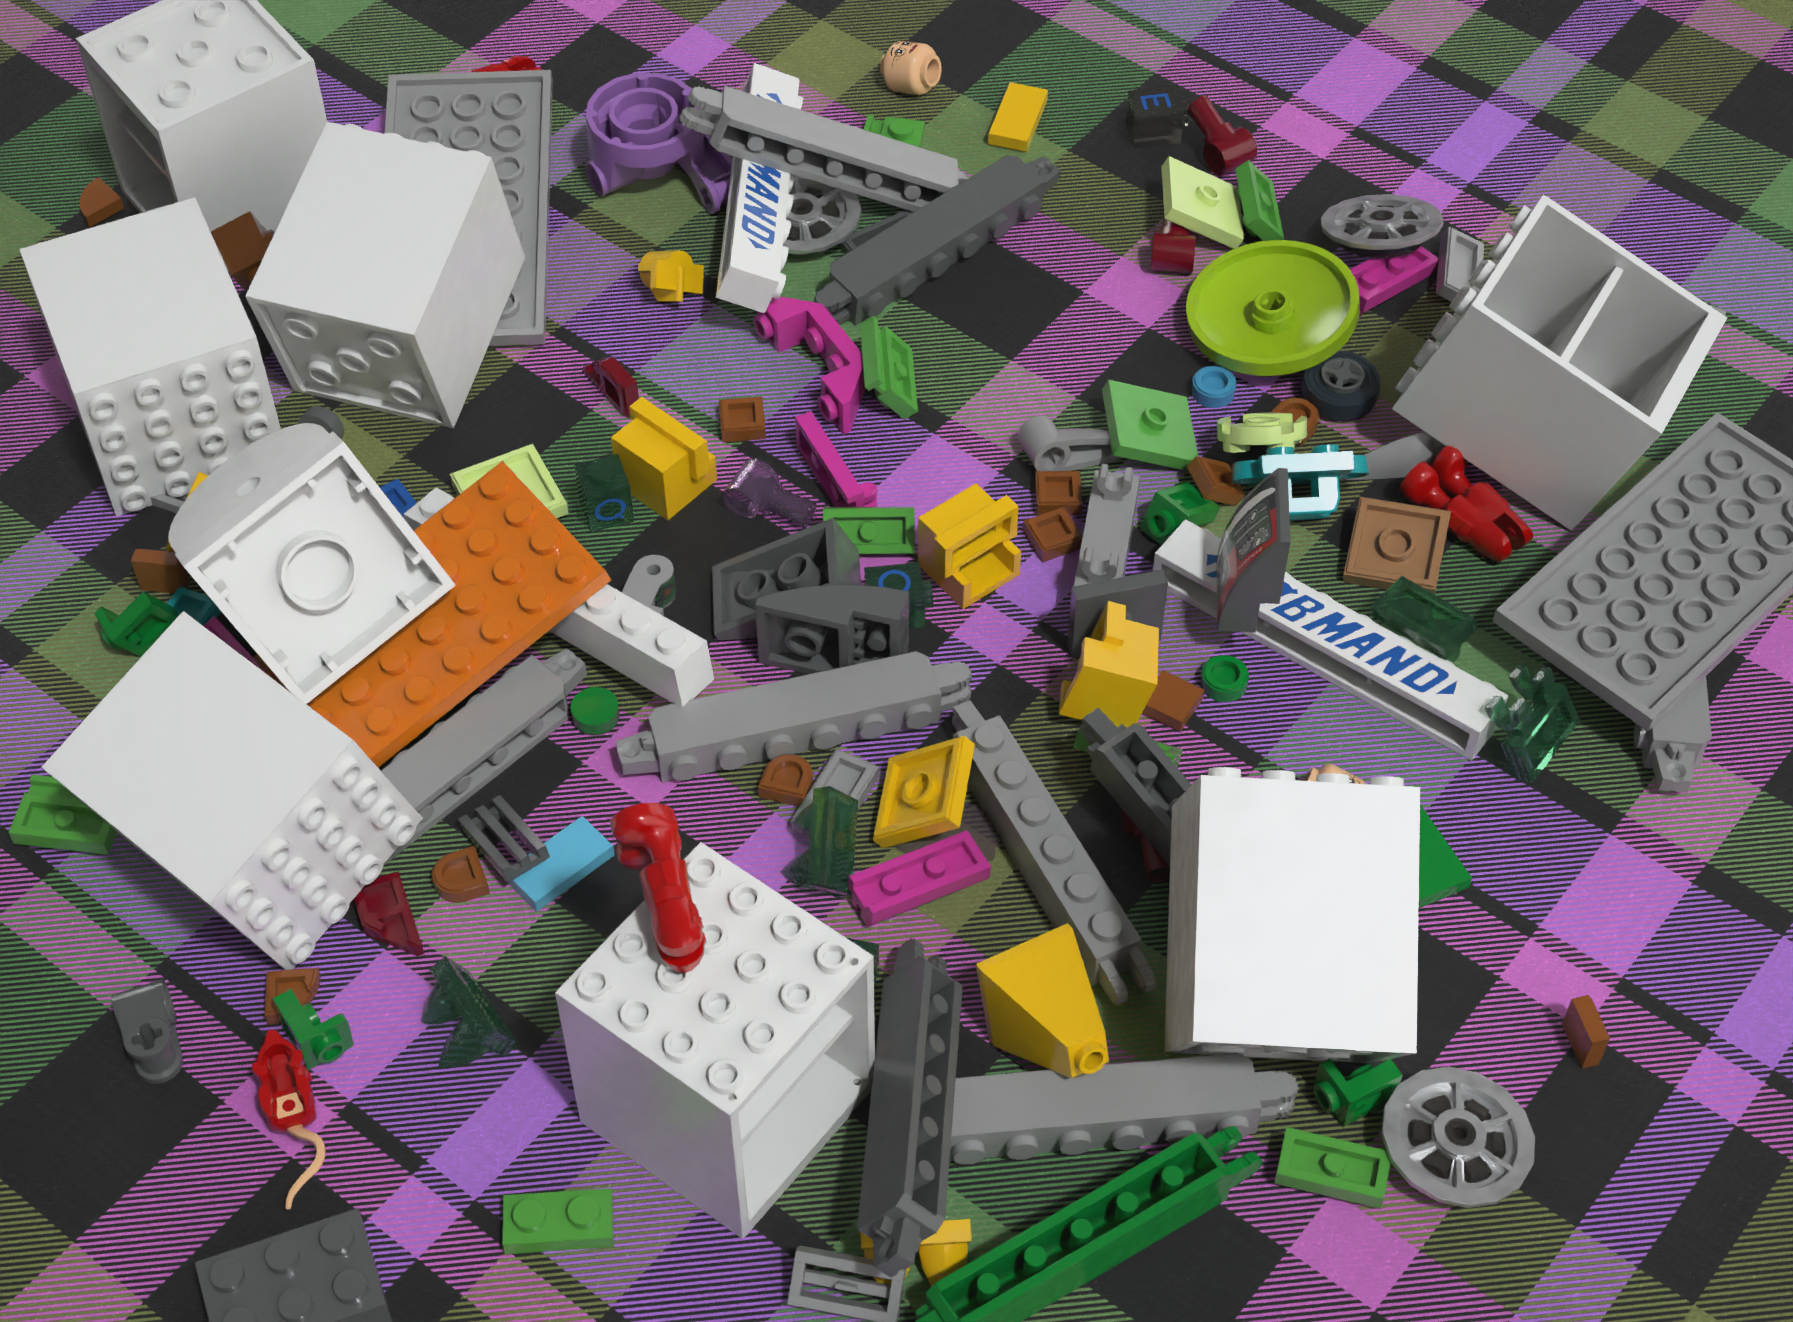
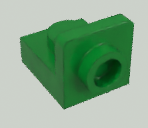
[1141,482,1220,546]
[94,591,179,657]
[272,989,354,1070]
[1314,1059,1403,1127]

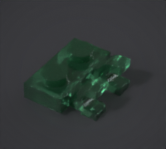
[1485,665,1580,783]

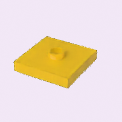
[873,735,975,848]

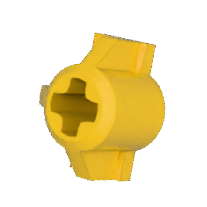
[638,250,704,302]

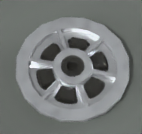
[783,176,861,255]
[1321,194,1443,258]
[1381,1067,1535,1208]

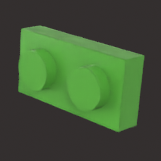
[1235,160,1284,241]
[823,506,915,554]
[1274,1127,1390,1209]
[503,1188,614,1254]

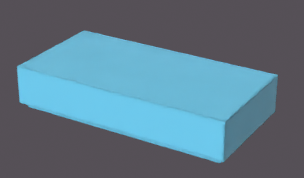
[508,816,615,912]

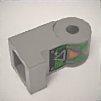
[622,555,676,616]

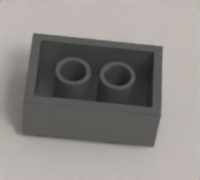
[195,1208,393,1322]

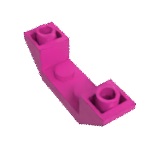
[754,296,866,435]

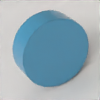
[1192,366,1236,408]

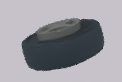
[1301,350,1381,421]

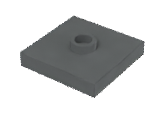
[1067,570,1168,658]

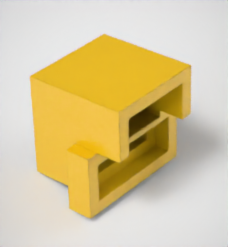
[611,397,717,520]
[918,483,1021,609]
[1059,601,1159,728]

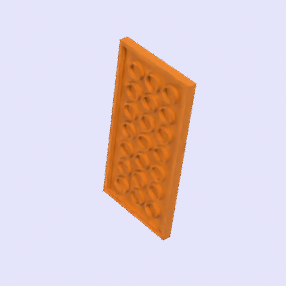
[253,461,611,768]

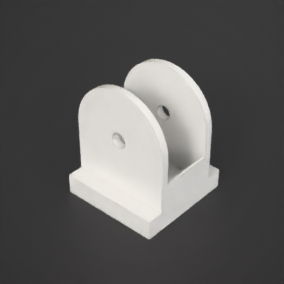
[168,423,456,704]

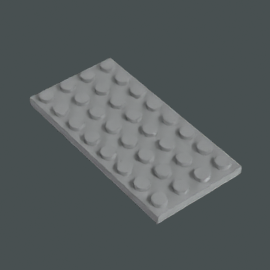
[385,70,553,346]
[1492,412,1793,731]

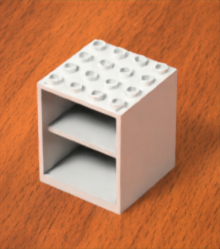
[76,0,327,271]
[245,122,525,429]
[1392,194,1727,531]
[19,197,281,517]
[42,611,423,970]
[1164,767,1420,1064]
[555,842,875,1239]

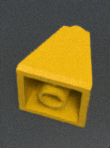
[976,923,1109,1078]

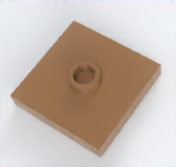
[1343,497,1451,597]

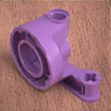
[585,73,733,214]

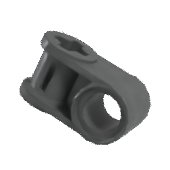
[111,979,183,1084]

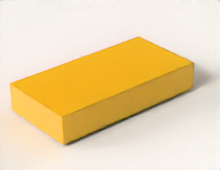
[988,82,1048,152]

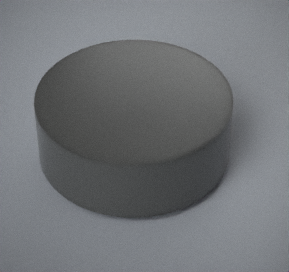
[298,406,344,439]

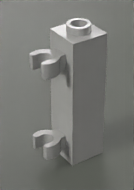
[1074,464,1140,586]

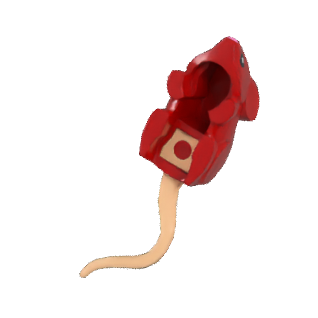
[252,1029,326,1210]

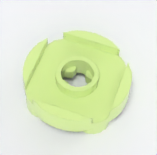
[1217,412,1307,453]

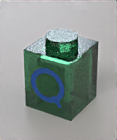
[574,454,634,533]
[864,562,933,629]

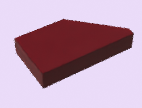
[582,356,639,418]
[354,871,424,956]

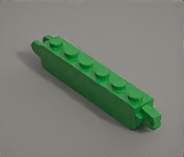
[915,1125,1263,1322]

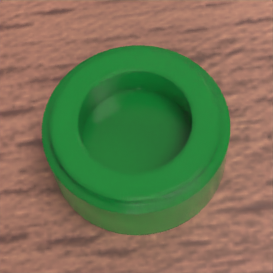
[1200,655,1249,702]
[571,687,620,735]

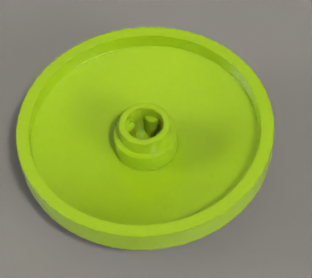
[1186,240,1360,376]

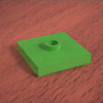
[1102,380,1199,471]

